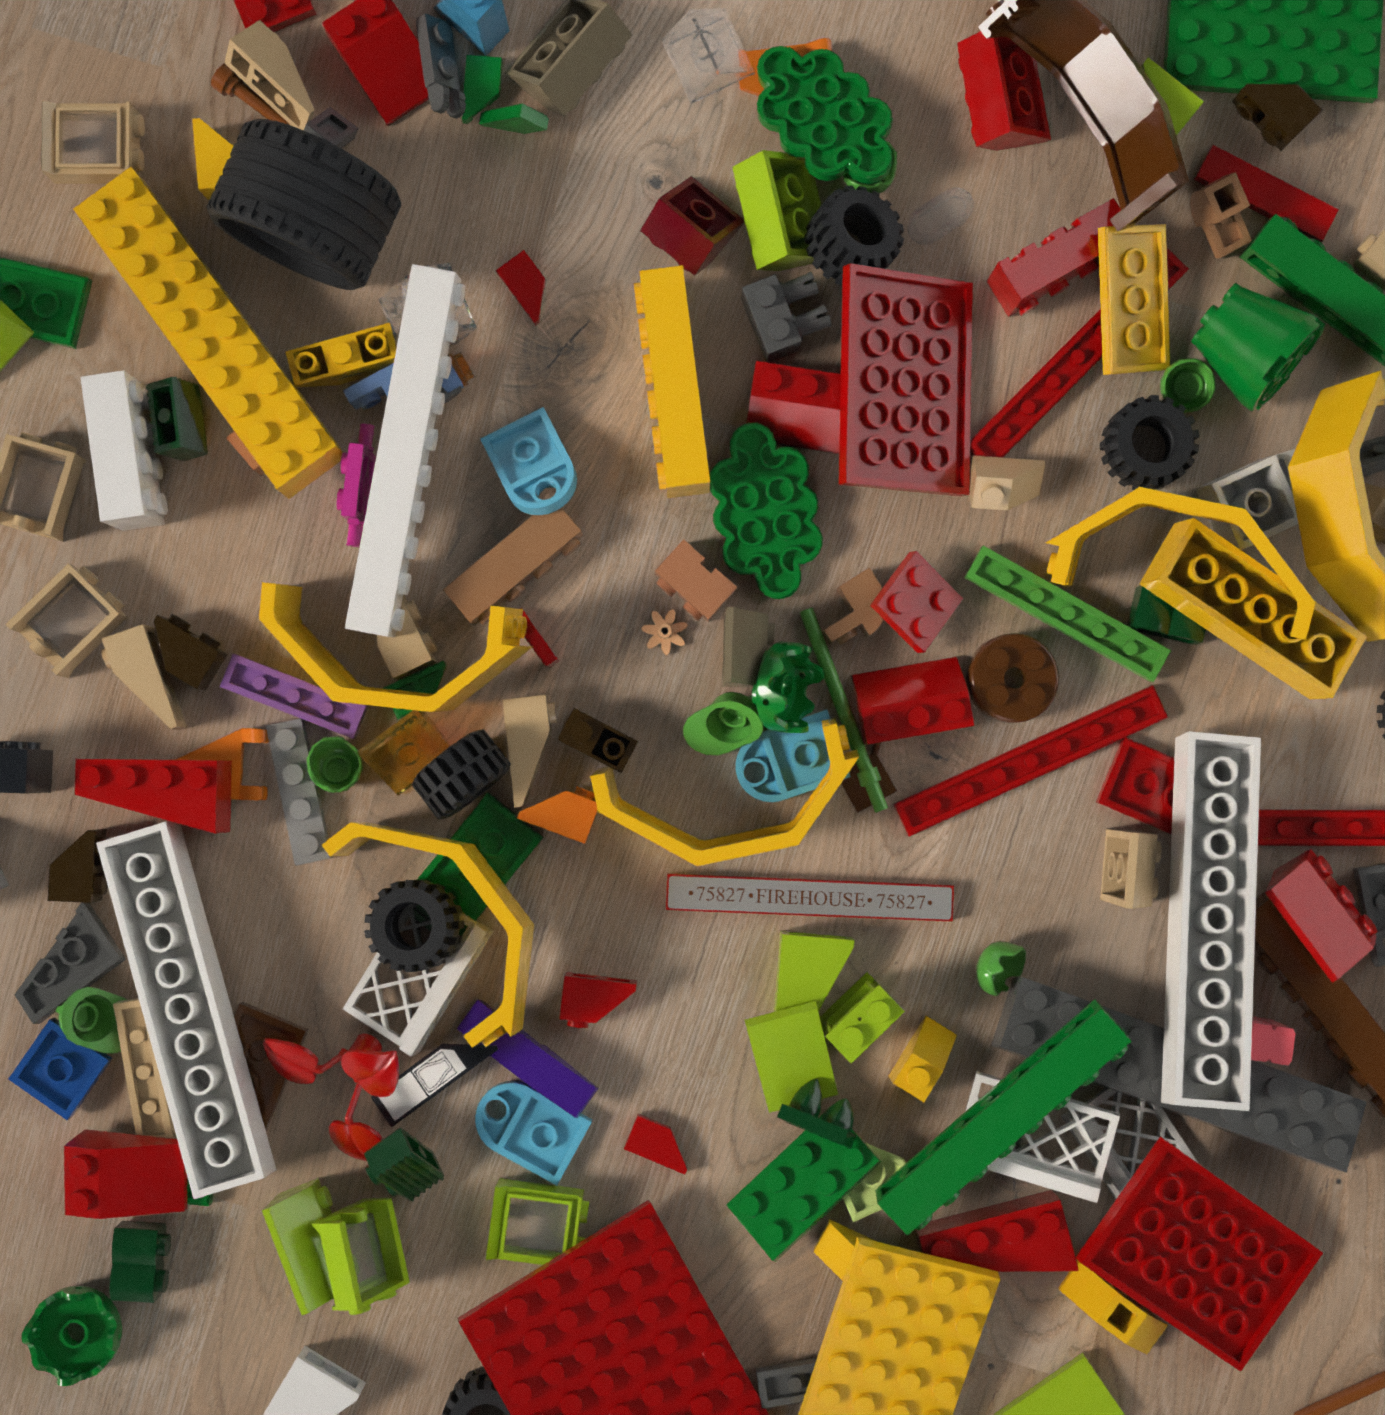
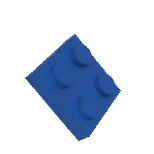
[8,1017,113,1120]

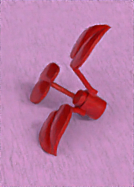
[263,1033,399,1161]

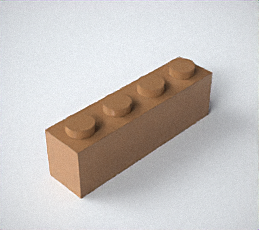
[443,508,583,625]

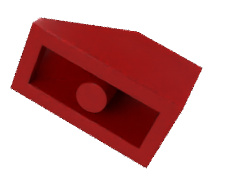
[559,972,637,1028]

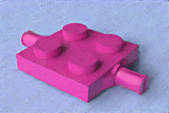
[336,423,376,548]

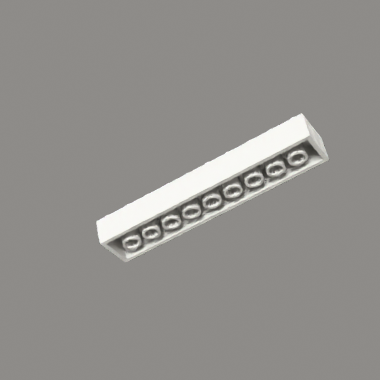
[1161,731,1261,1111]
[96,822,276,1199]

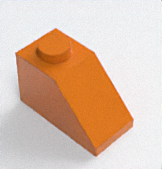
[517,786,598,844]

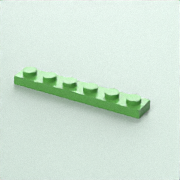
[964,545,1171,682]

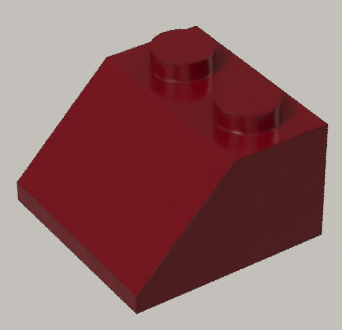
[640,176,744,276]

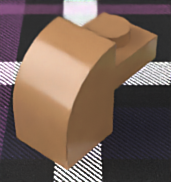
[1190,172,1252,258]
[822,567,883,645]

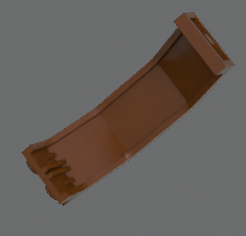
[978,0,1189,231]

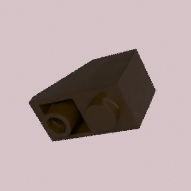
[1232,84,1323,151]
[154,614,228,691]
[557,708,638,773]
[47,829,109,903]

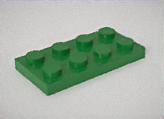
[726,1111,882,1262]

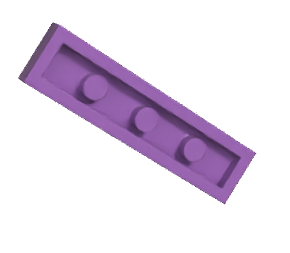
[220,653,368,739]

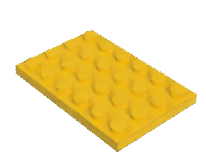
[798,1237,1000,1415]

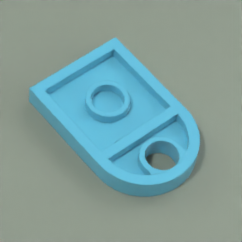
[480,407,577,515]
[735,710,851,802]
[475,1081,593,1186]

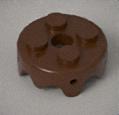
[966,633,1059,723]

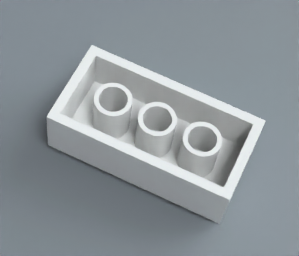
[80,370,168,531]

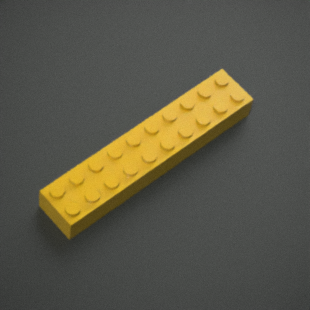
[73,167,343,499]

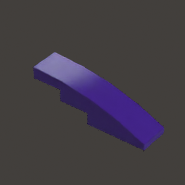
[457,999,599,1118]

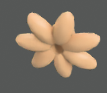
[641,609,688,655]

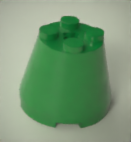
[1191,283,1326,412]

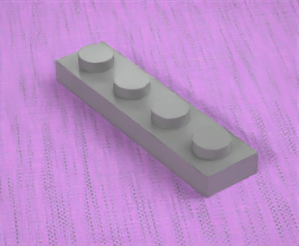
[266,718,333,866]

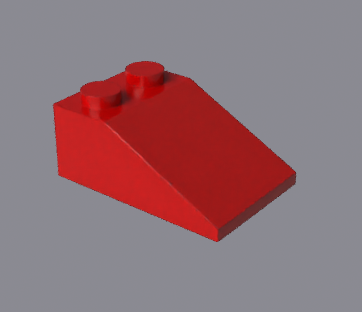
[321,0,429,126]
[64,1129,187,1219]

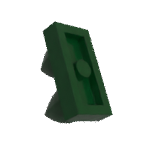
[777,1078,856,1149]

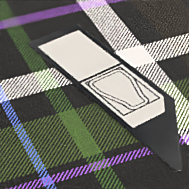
[371,1043,498,1127]

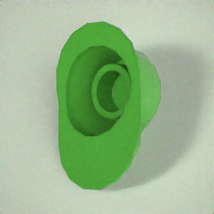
[683,692,763,756]
[56,987,127,1054]

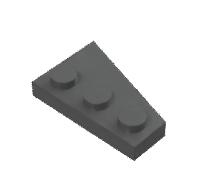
[14,903,126,1024]

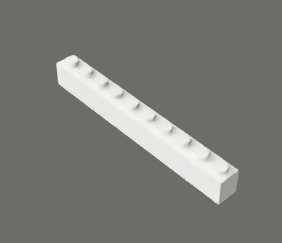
[345,264,465,637]

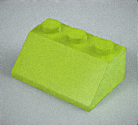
[732,150,821,271]
[262,1178,358,1316]

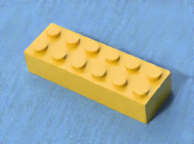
[633,265,710,498]
[1139,518,1367,700]

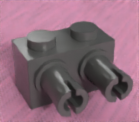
[741,272,832,363]

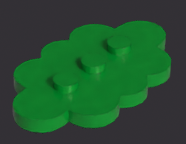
[757,46,893,184]
[709,423,823,599]

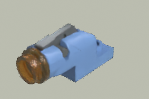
[343,352,475,410]

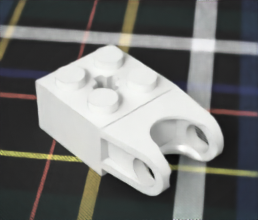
[1196,449,1298,550]

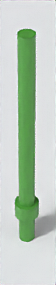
[800,608,888,813]

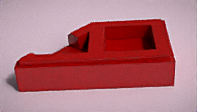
[495,250,546,326]
[520,607,560,668]
[624,1114,687,1175]

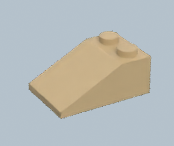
[1100,829,1162,909]

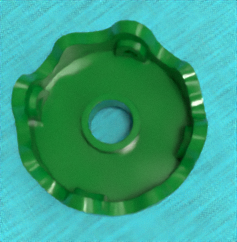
[752,641,825,733]
[22,1286,122,1386]

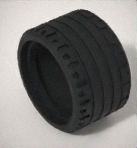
[207,119,401,290]

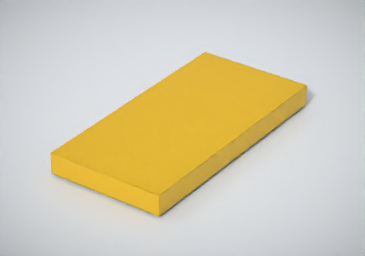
[1098,224,1170,375]

